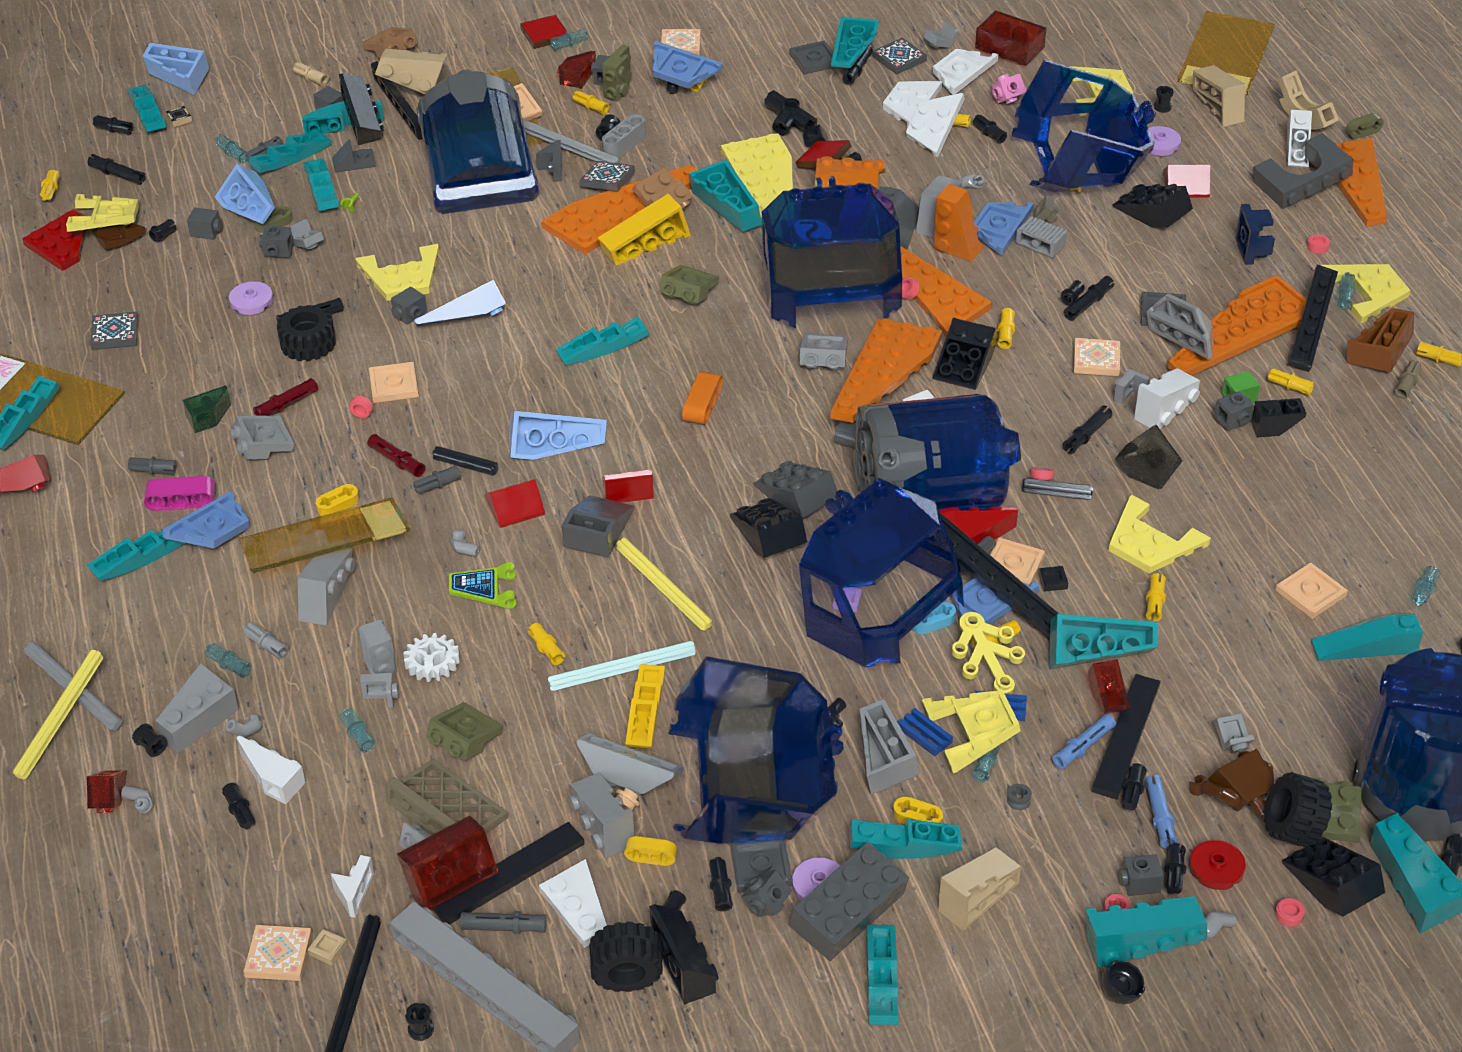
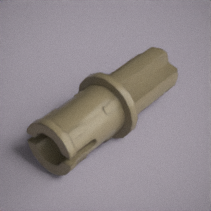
[1395,360,1422,399]

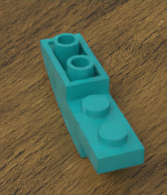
[302,100,384,134]
[849,819,962,859]

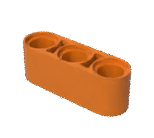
[682,371,723,425]

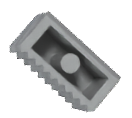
[1016,216,1067,258]
[358,620,397,675]

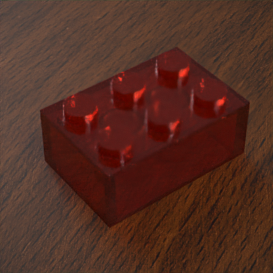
[975,10,1047,66]
[397,815,499,910]

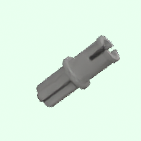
[243,622,289,659]

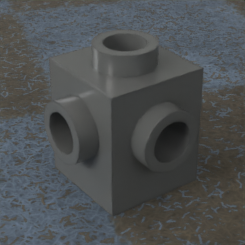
[259,226,294,257]
[1214,391,1254,431]
[741,870,792,917]

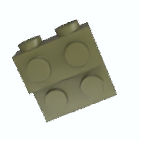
[602,44,632,102]
[659,265,719,304]
[426,702,503,760]
[1314,778,1362,843]

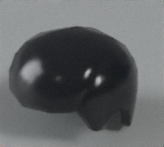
[1102,960,1145,1004]

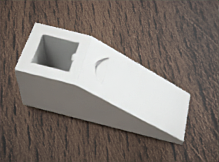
[1287,110,1312,168]
[237,736,306,804]

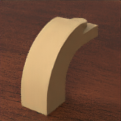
[1277,70,1339,130]

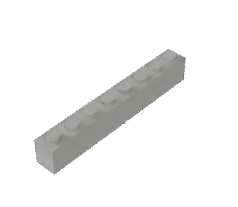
[389,902,580,1052]

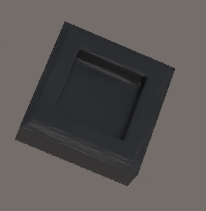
[1038,566,1069,592]

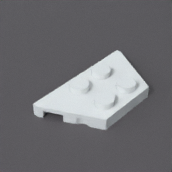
[933,49,998,95]
[883,81,942,127]
[906,93,965,157]

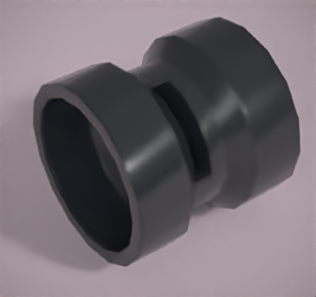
[595,114,620,141]

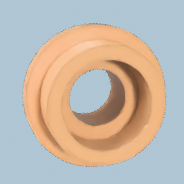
[615,788,640,811]

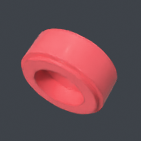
[1307,234,1330,254]
[897,277,919,300]
[349,396,373,418]
[1030,467,1054,480]
[1275,898,1305,927]

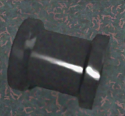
[1154,86,1174,113]
[132,723,167,757]
[405,1003,434,1041]

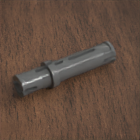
[460,911,547,934]

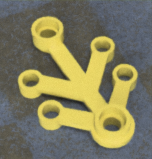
[952,612,1025,694]

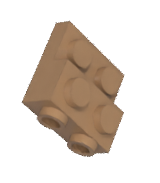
[362,27,418,58]
[632,167,693,210]

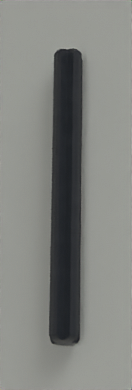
[325,914,381,1052]

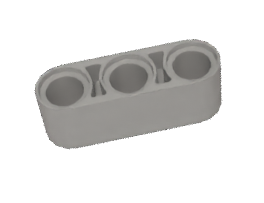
[602,114,646,158]

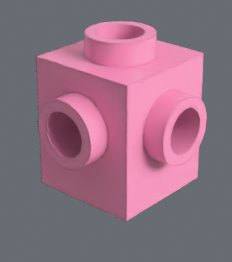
[991,74,1027,104]

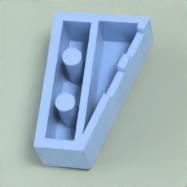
[143,43,209,95]

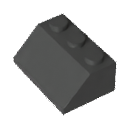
[866,186,919,250]

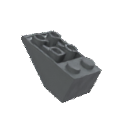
[754,461,839,518]
[562,495,634,557]

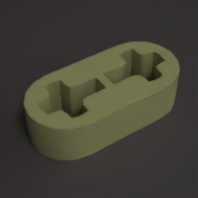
[1345,113,1384,139]
[253,206,293,233]

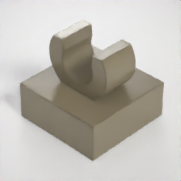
[1034,195,1059,223]

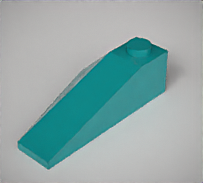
[831,17,879,68]
[1311,613,1423,661]

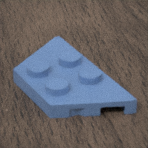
[653,41,723,88]
[974,202,1034,255]
[163,491,249,548]
[952,577,1040,625]

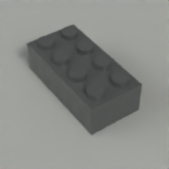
[789,842,909,961]

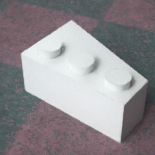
[1134,368,1200,432]

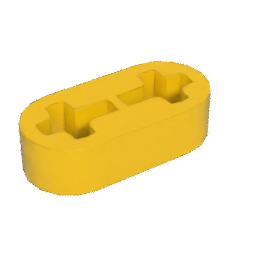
[316,484,359,517]
[893,797,943,825]
[624,836,678,866]

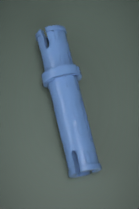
[1052,714,1116,769]
[1145,775,1178,849]

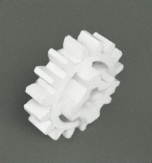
[403,633,460,682]

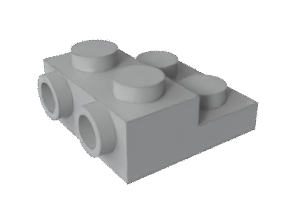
[800,333,848,370]
[230,416,294,460]

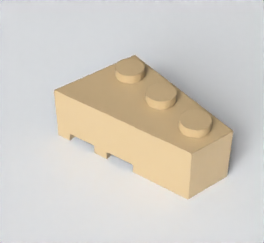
[375,49,447,94]
[1193,65,1246,127]
[938,847,1021,930]

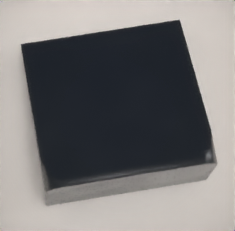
[803,124,829,148]

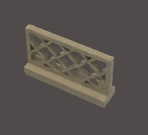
[386,759,508,857]

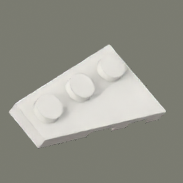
[539,859,607,948]

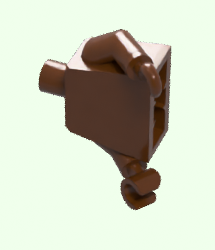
[1189,748,1274,818]

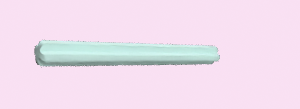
[548,641,696,691]

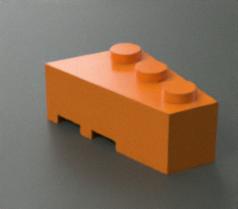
[814,156,879,197]
[933,184,983,262]

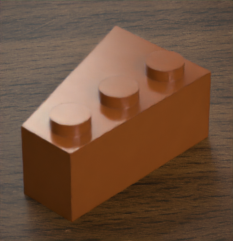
[1347,308,1414,372]

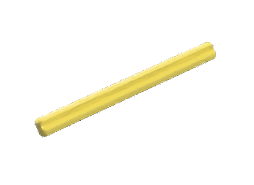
[616,538,712,631]
[13,650,103,780]

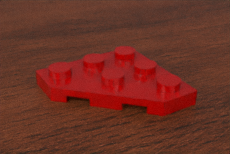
[22,209,85,271]

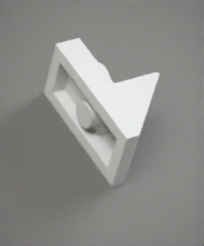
[330,855,374,918]

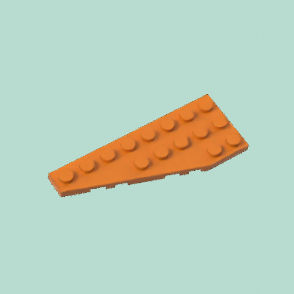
[541,165,698,255]
[1167,275,1306,376]
[830,318,942,423]

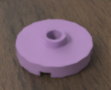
[1140,126,1181,156]
[229,281,273,315]
[792,858,840,901]

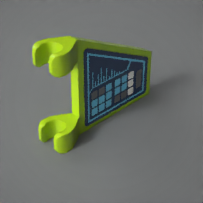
[449,562,516,609]

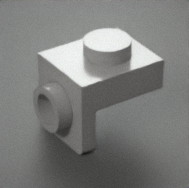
[923,22,958,49]
[288,219,324,249]
[1113,369,1149,404]
[360,673,399,708]
[1214,713,1255,753]

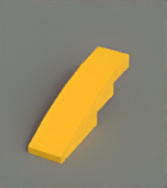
[625,664,666,749]

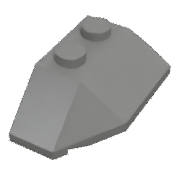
[1146,293,1214,359]
[577,733,684,795]

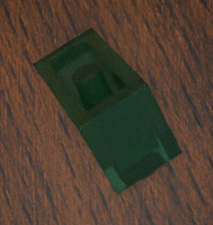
[182,385,231,433]

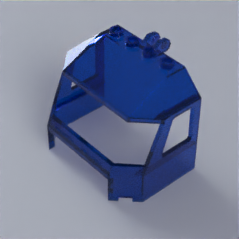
[1012,59,1156,192]
[799,478,964,667]

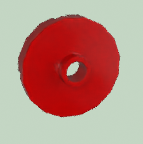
[1189,840,1246,890]

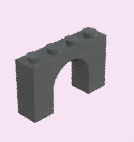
[1253,133,1353,209]

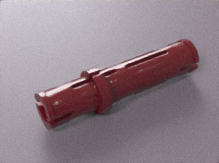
[253,378,318,416]
[367,434,425,477]

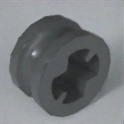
[1007,784,1032,810]

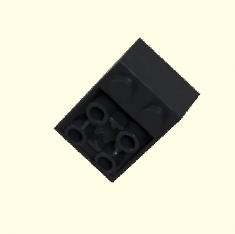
[1112,184,1193,228]
[932,318,998,390]
[729,498,807,558]
[1282,837,1386,917]

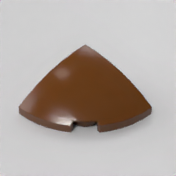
[92,223,146,250]

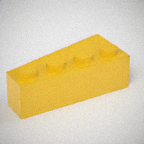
[598,194,691,266]

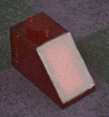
[557,51,596,89]
[1087,659,1130,714]
[87,770,127,813]

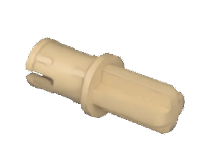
[293,62,329,86]

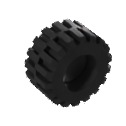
[277,305,336,361]
[1264,772,1332,847]
[589,922,663,992]

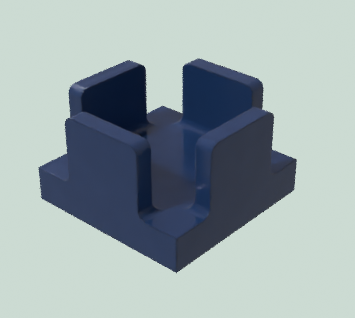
[1235,204,1275,265]

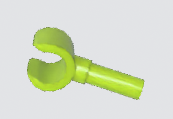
[340,193,359,213]

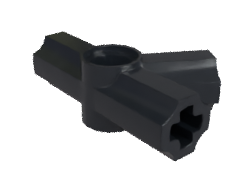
[765,90,817,136]

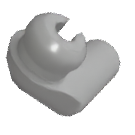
[958,174,985,189]
[450,529,480,557]
[226,714,262,738]
[121,785,153,813]
[1205,912,1236,940]

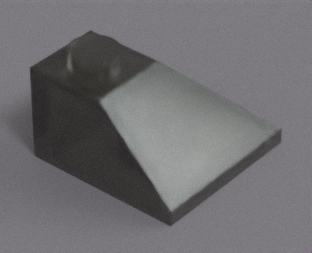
[1115,424,1182,490]

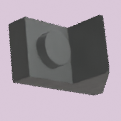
[332,139,376,173]
[536,140,562,182]

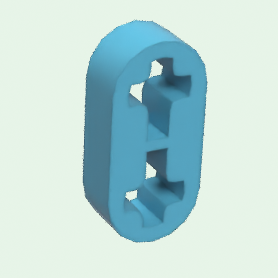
[911,602,956,634]

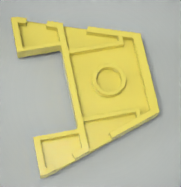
[1059,66,1133,116]
[66,194,139,232]
[356,244,439,301]
[1321,264,1410,324]
[1109,495,1211,574]
[922,690,1021,773]

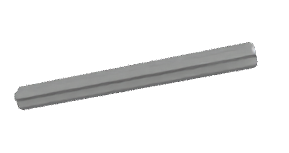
[516,119,619,163]
[23,641,122,731]

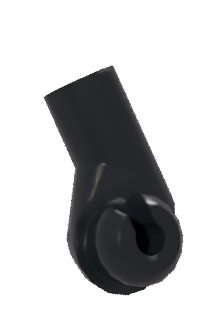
[823,698,846,732]

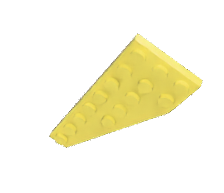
[721,133,794,248]

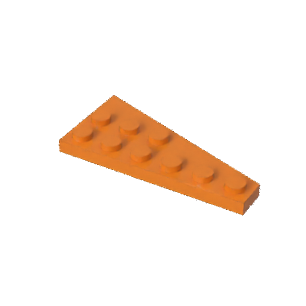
[1336,138,1387,227]
[881,243,992,337]

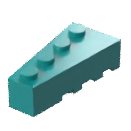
[688,159,762,232]
[1049,614,1158,669]
[1370,813,1462,934]
[1085,896,1207,968]

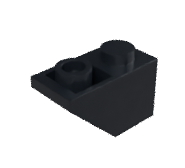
[1251,398,1307,438]

